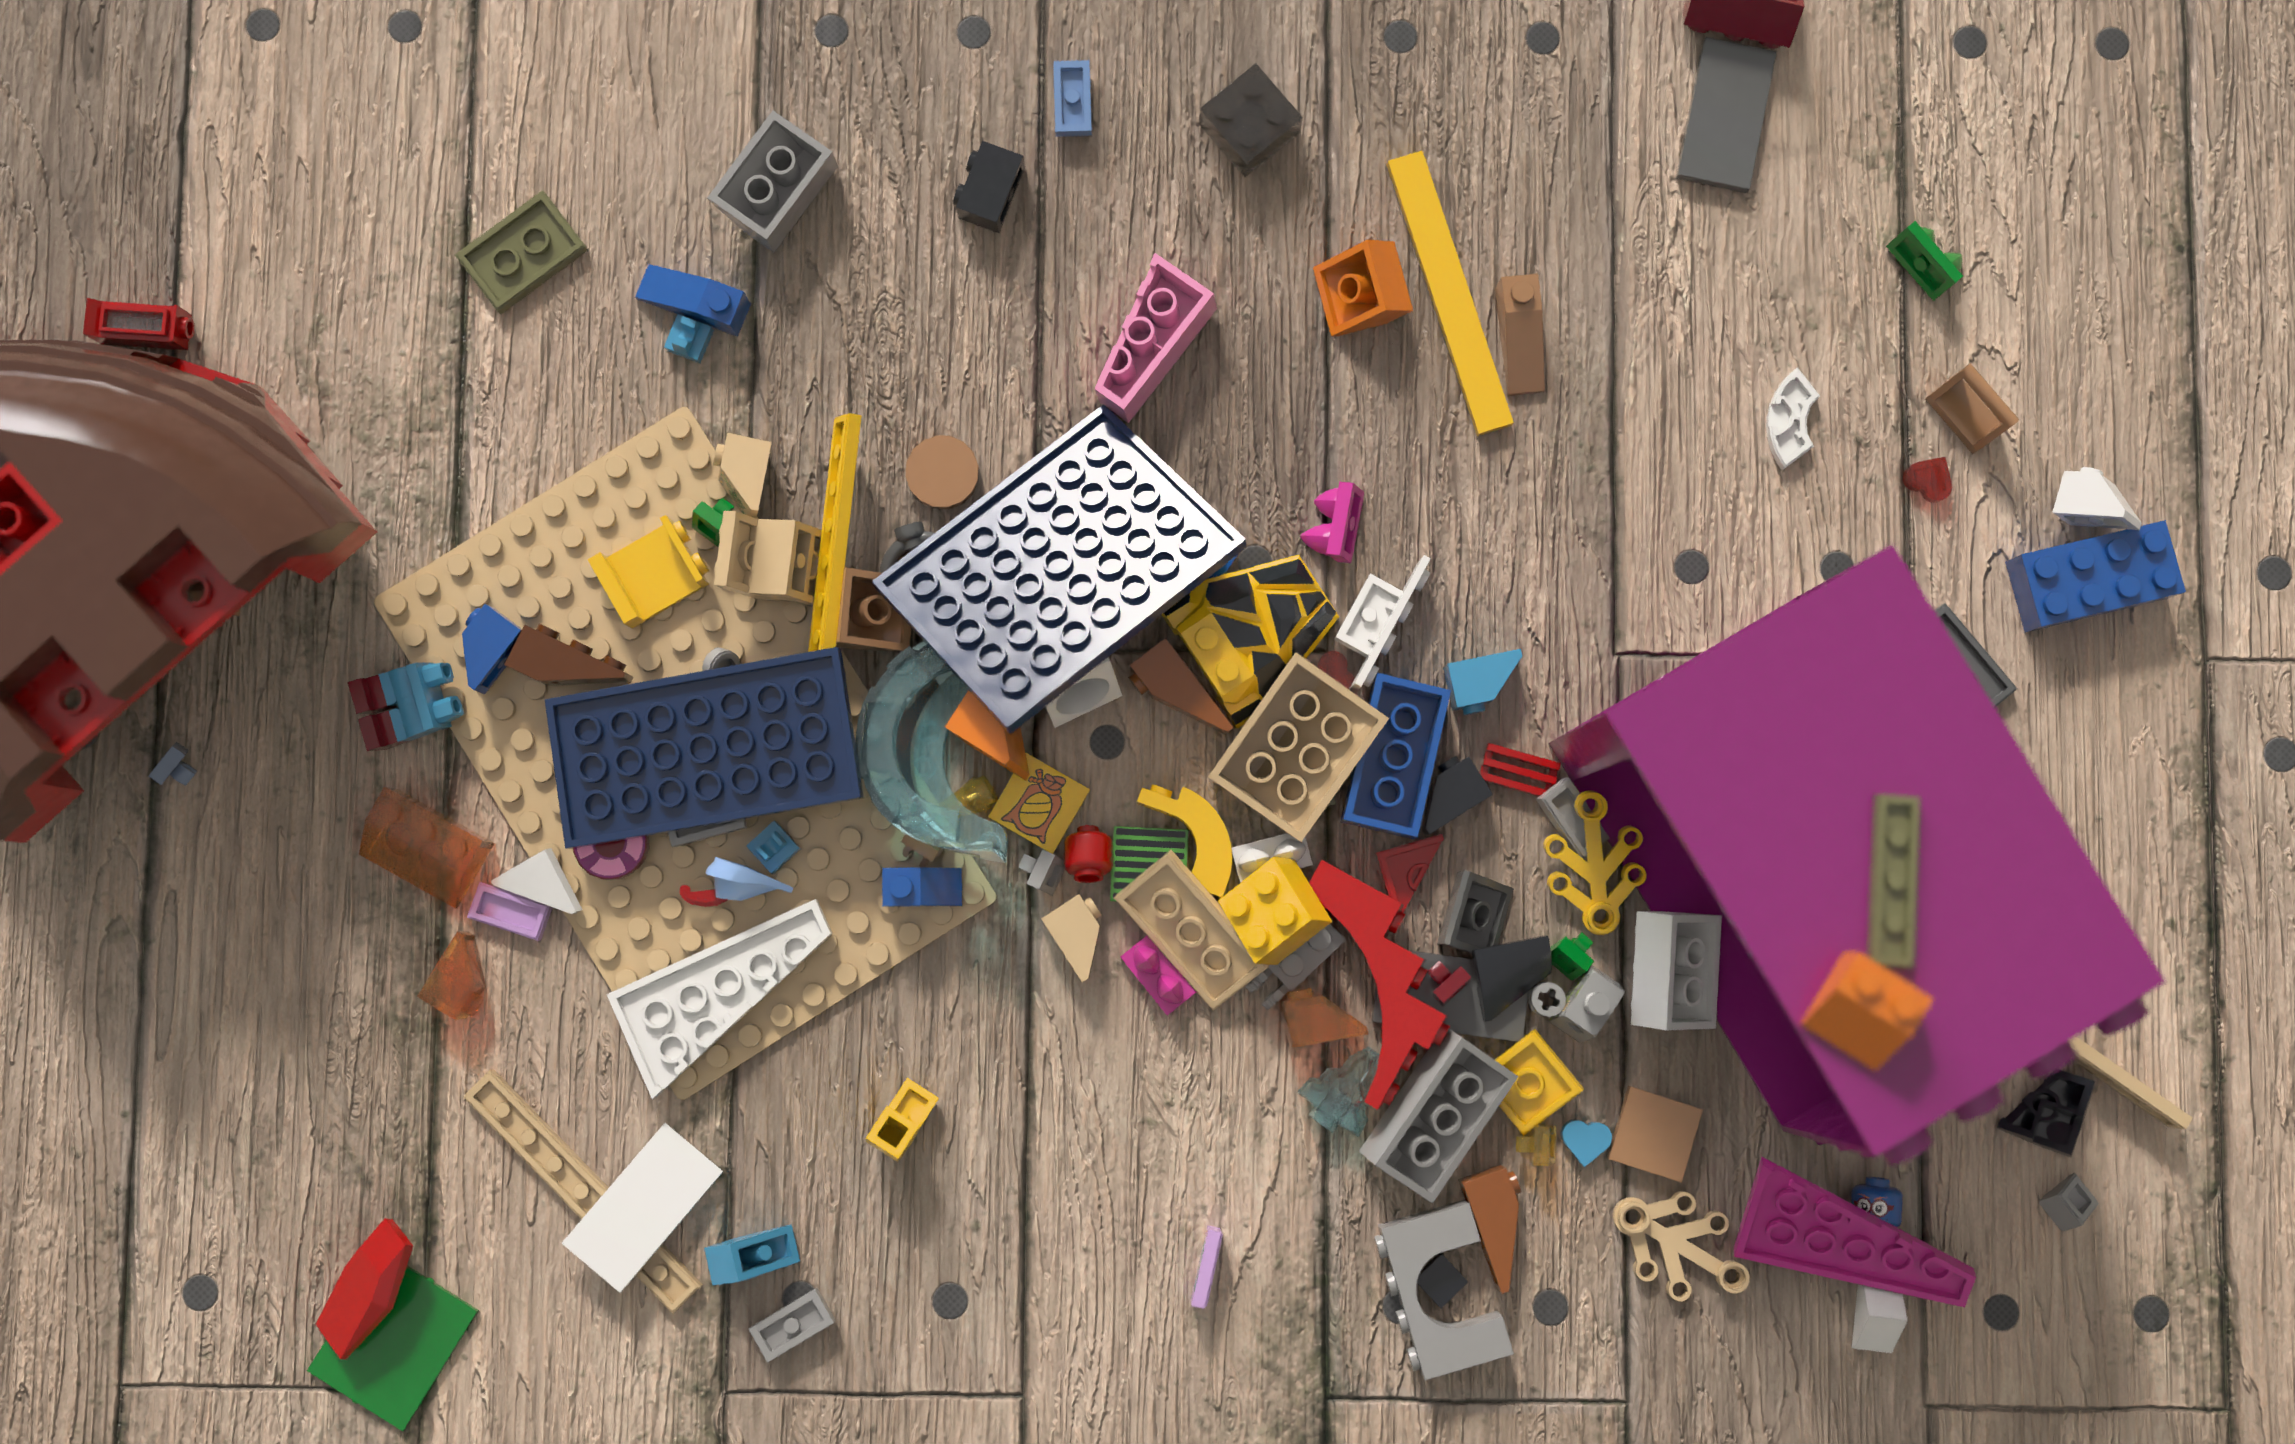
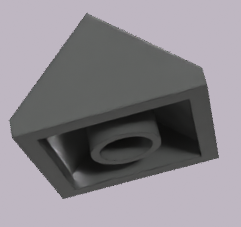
[1437,870,1514,954]

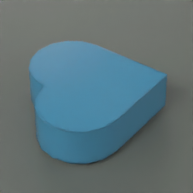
[1560,1119,1612,1167]

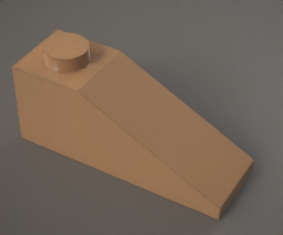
[1495,273,1545,396]

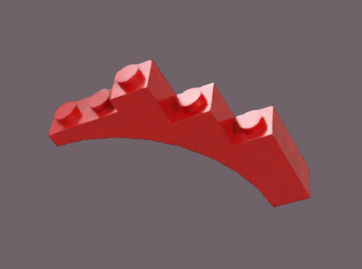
[1309,860,1450,1110]

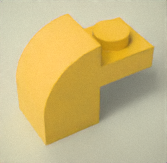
[865,1078,939,1162]

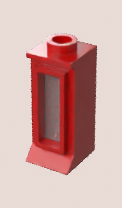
[83,298,195,350]

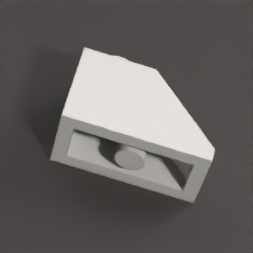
[2052,467,2142,530]

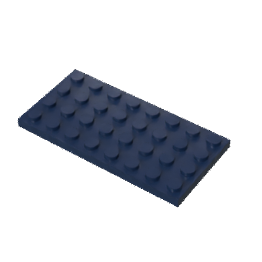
[544,647,864,849]

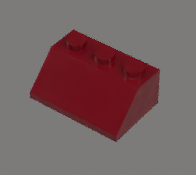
[1683,0,1805,49]

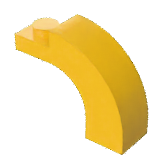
[1137,784,1232,898]

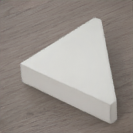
[491,848,583,914]

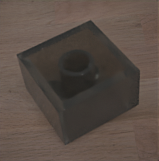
[1199,63,1303,177]

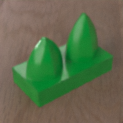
[1886,221,1964,301]

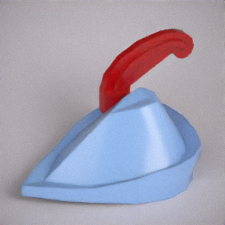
[679,857,793,907]

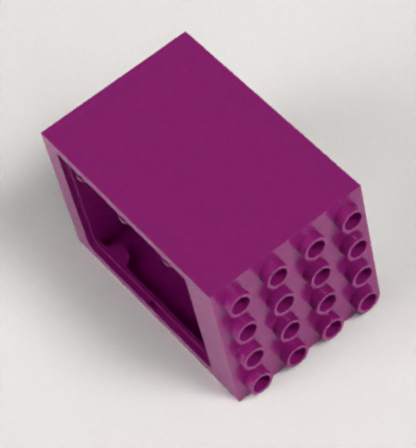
[1549,544,2166,1165]

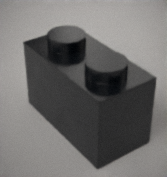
[953,141,1025,233]

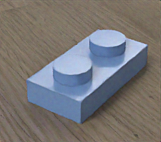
[1053,60,1092,137]

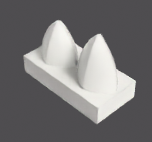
[1232,833,1313,883]

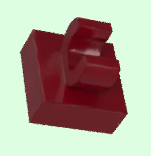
[1428,961,1471,1007]

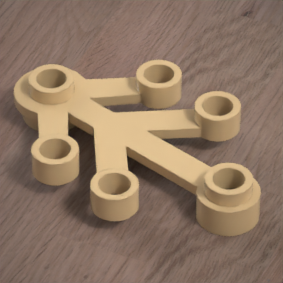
[1613,1191,1750,1302]

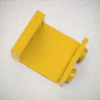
[587,515,709,629]

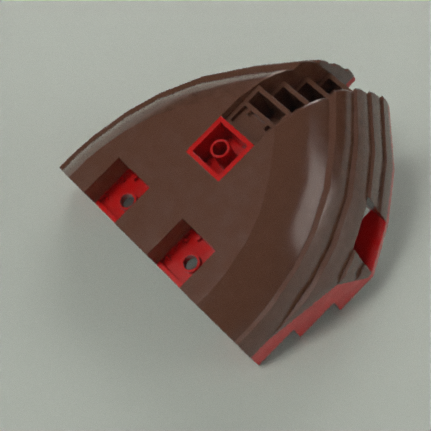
[0,340,377,843]

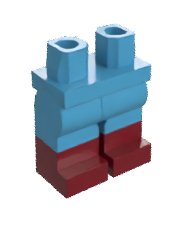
[347,663,464,751]

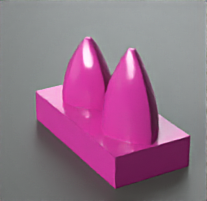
[1300,481,1365,563]
[1120,936,1196,1016]

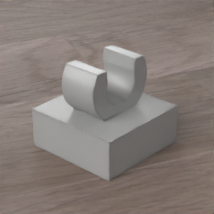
[1018,849,1065,896]

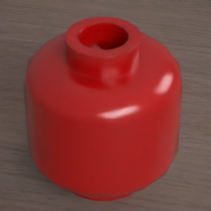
[1064,825,1113,883]

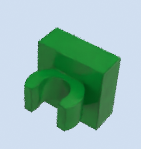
[692,498,734,547]
[1550,932,1594,981]

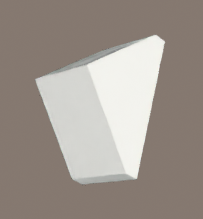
[1852,1284,1908,1353]

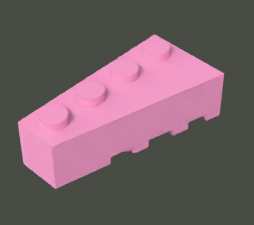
[1095,253,1217,423]

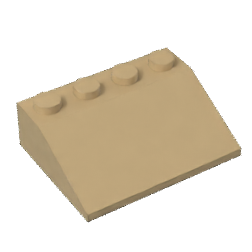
[1208,652,1389,842]

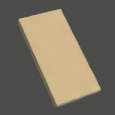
[1114,850,1269,1010]

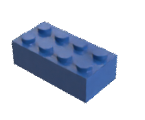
[2005,520,2186,633]
[1340,673,1451,839]

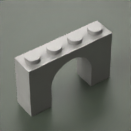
[1374,1200,1514,1380]

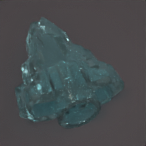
[1297,1046,1380,1137]

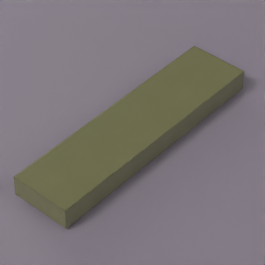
[1867,794,1920,969]

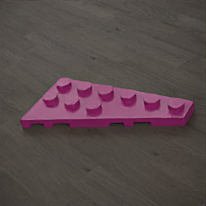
[1733,1157,1976,1308]

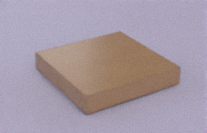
[1607,1086,1703,1183]

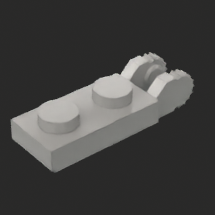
[1246,924,1346,1010]

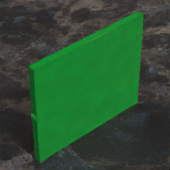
[307,1265,479,1432]

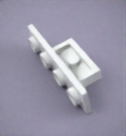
[1334,555,1431,693]

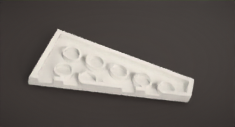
[607,899,833,1099]

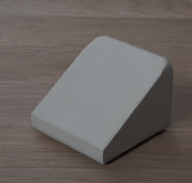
[2039,1173,2099,1231]

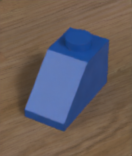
[462,604,522,694]
[882,867,962,907]

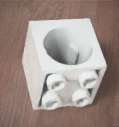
[1045,658,1122,728]

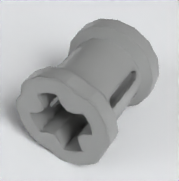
[1527,982,1566,1017]

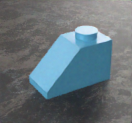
[1443,649,1522,715]
[704,1224,800,1285]

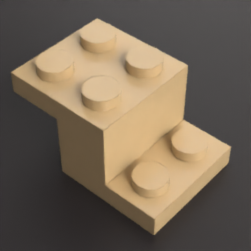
[714,511,822,606]

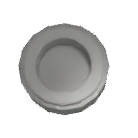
[702,647,741,671]

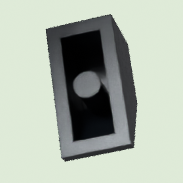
[1421,756,1493,836]

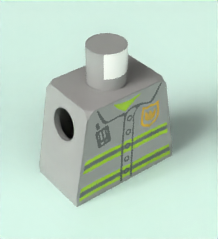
[1548,965,1625,1043]

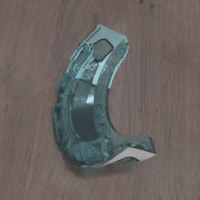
[855,641,1008,863]

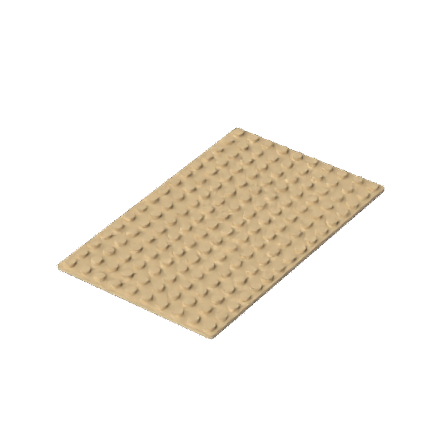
[374,407,997,1100]

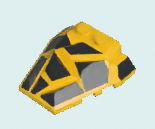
[1162,555,1339,729]

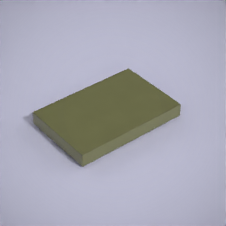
[455,190,589,314]

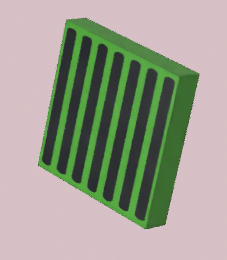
[1110,826,1188,902]

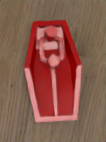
[315,1218,413,1360]

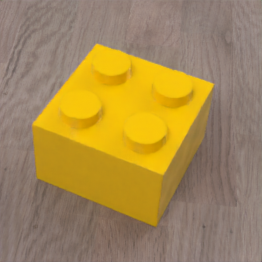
[1218,857,1332,965]

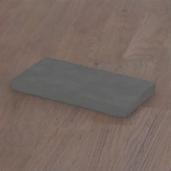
[1676,37,1777,193]
[1372,950,1529,1042]

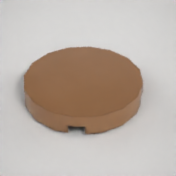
[905,435,979,510]

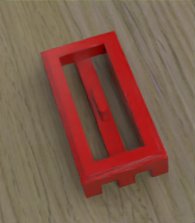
[1479,743,1561,797]

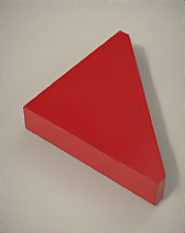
[1375,834,1444,913]

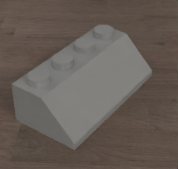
[1359,1029,1518,1204]

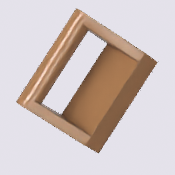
[1925,363,2019,454]

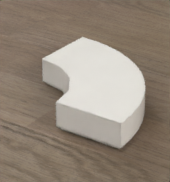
[1766,367,1820,470]

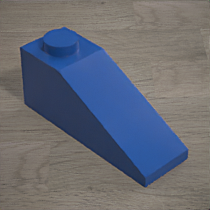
[635,264,751,337]

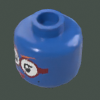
[1851,1177,1903,1227]

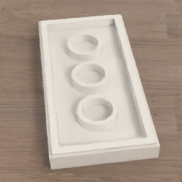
[562,1123,723,1293]

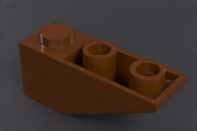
[504,623,634,685]

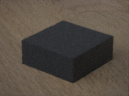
[1417,1253,1468,1308]

